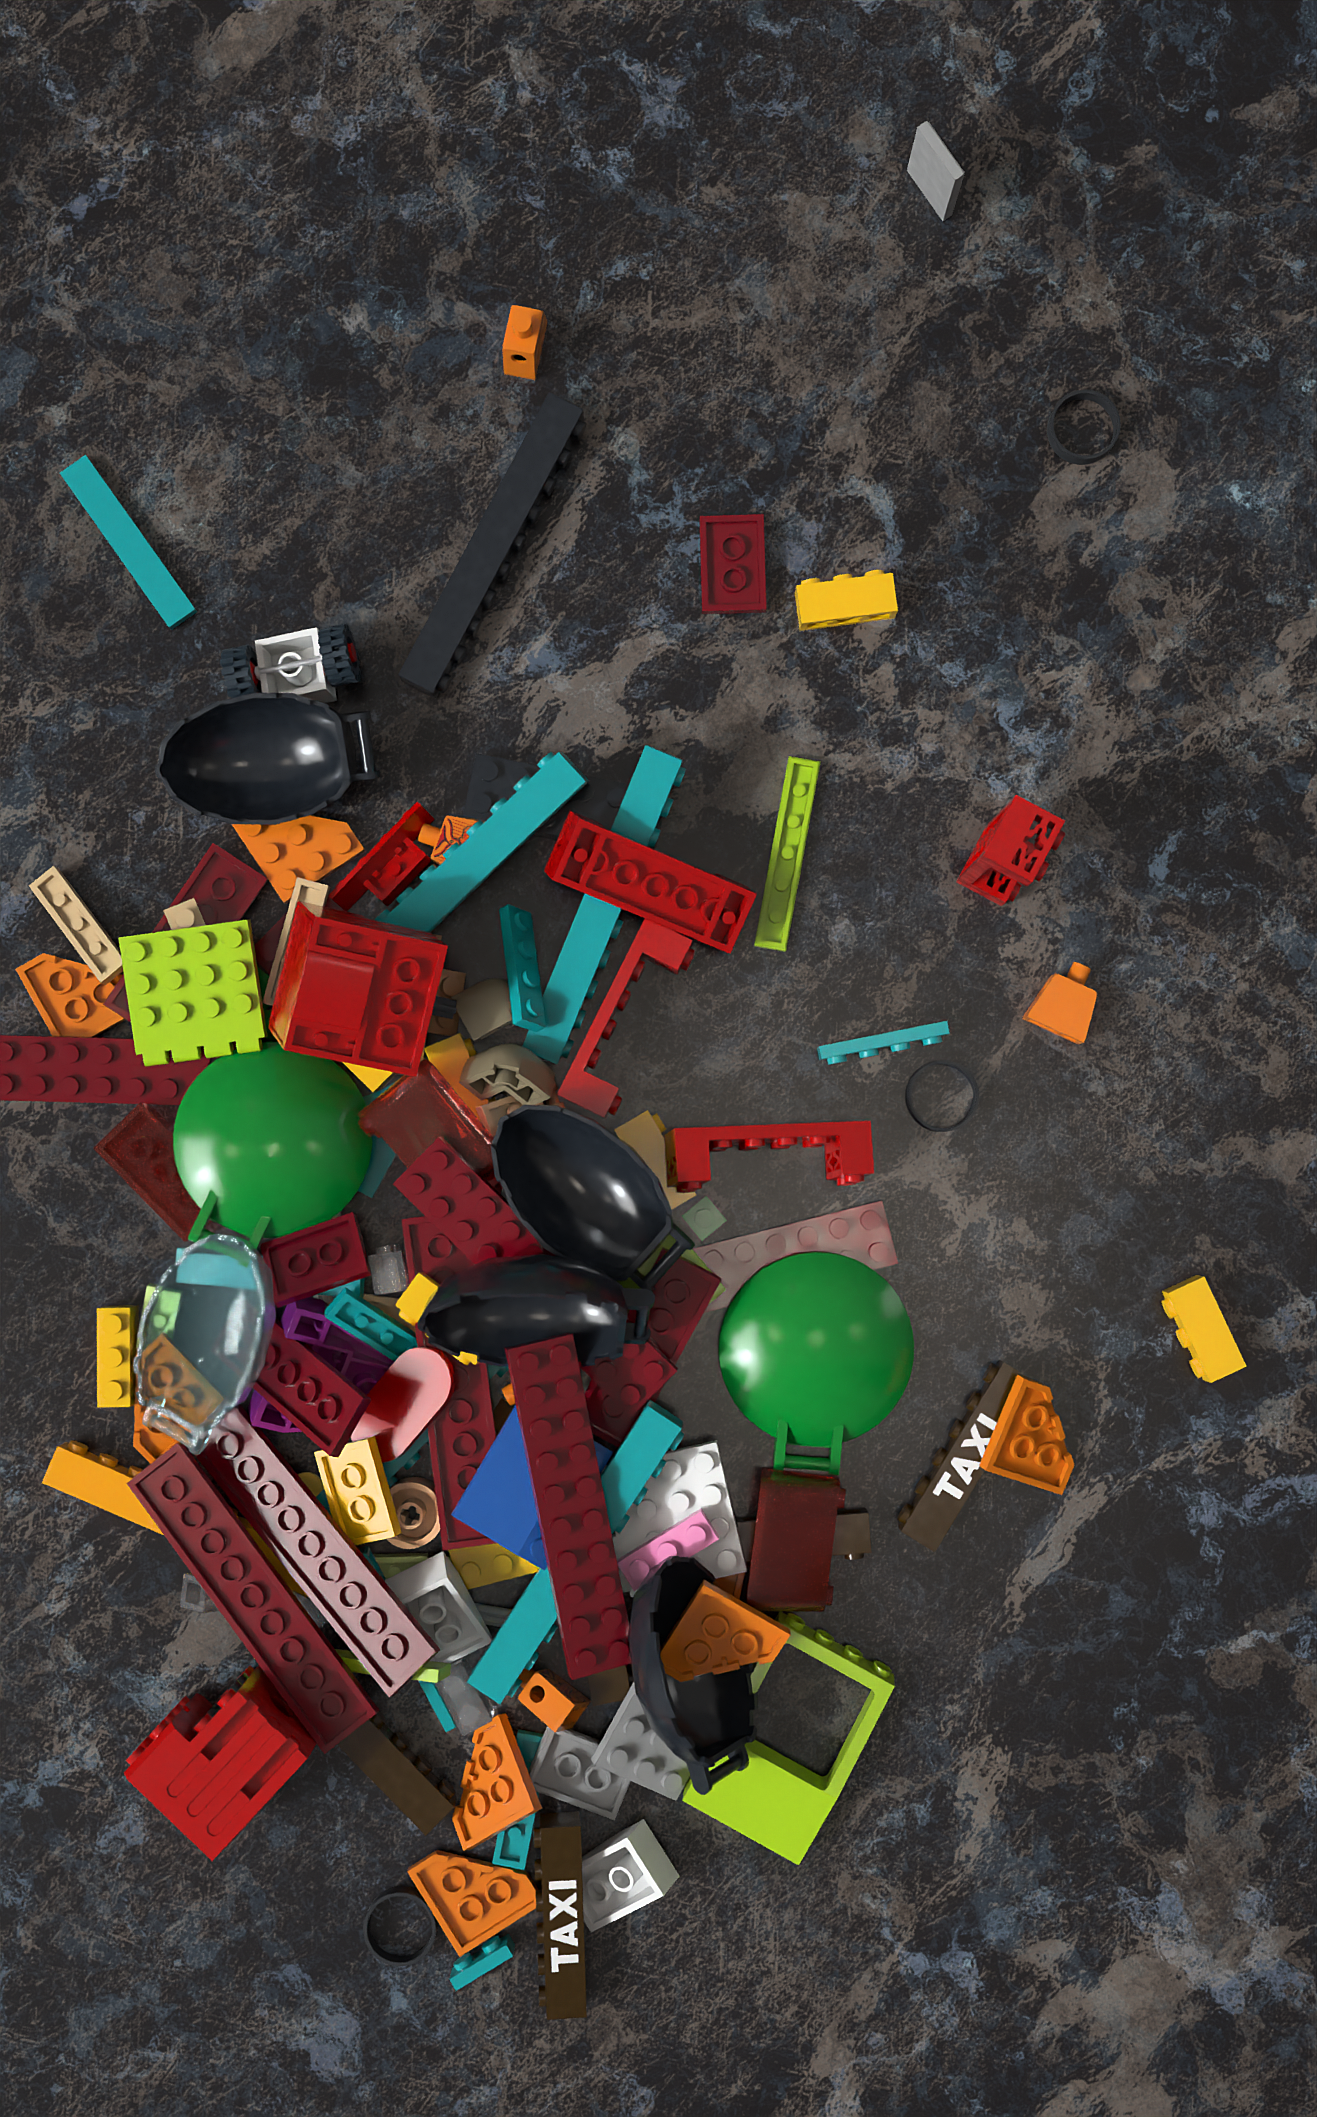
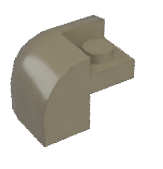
[451,978,513,1043]
[459,1043,555,1105]

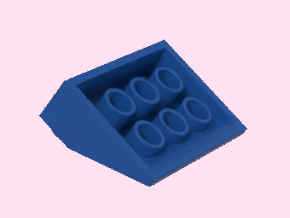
[451,1405,613,1571]

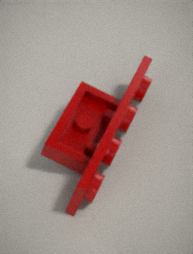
[328,802,434,912]

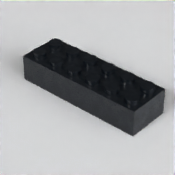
[463,753,663,850]

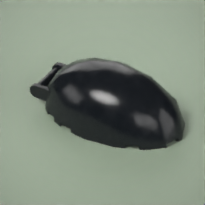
[155,692,381,825]
[490,1105,695,1292]
[417,1254,655,1367]
[628,1556,758,1795]

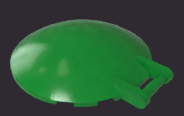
[173,1042,372,1267]
[719,1251,914,1476]

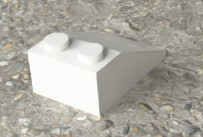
[385,1551,493,1663]
[582,1819,679,1932]

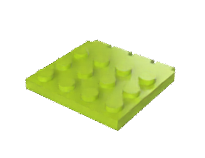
[118,920,268,1067]

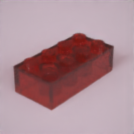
[93,1102,212,1242]

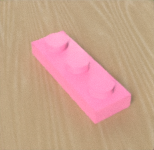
[617,1508,719,1591]

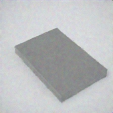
[907,121,965,221]
[528,1726,631,1820]

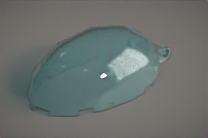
[134,1234,276,1455]

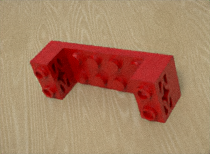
[956,795,1065,906]
[544,810,757,954]
[557,919,695,1119]
[664,1121,874,1193]

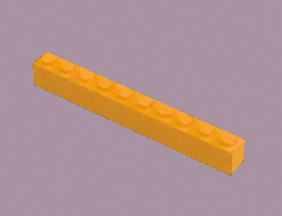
[42,1440,308,1597]

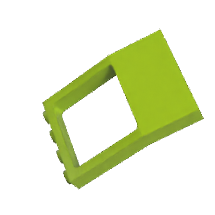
[682,1611,895,1865]

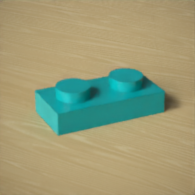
[449,1934,515,1991]

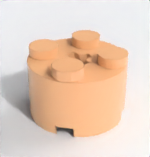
[387,1477,440,1549]

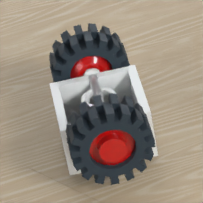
[220,623,361,703]

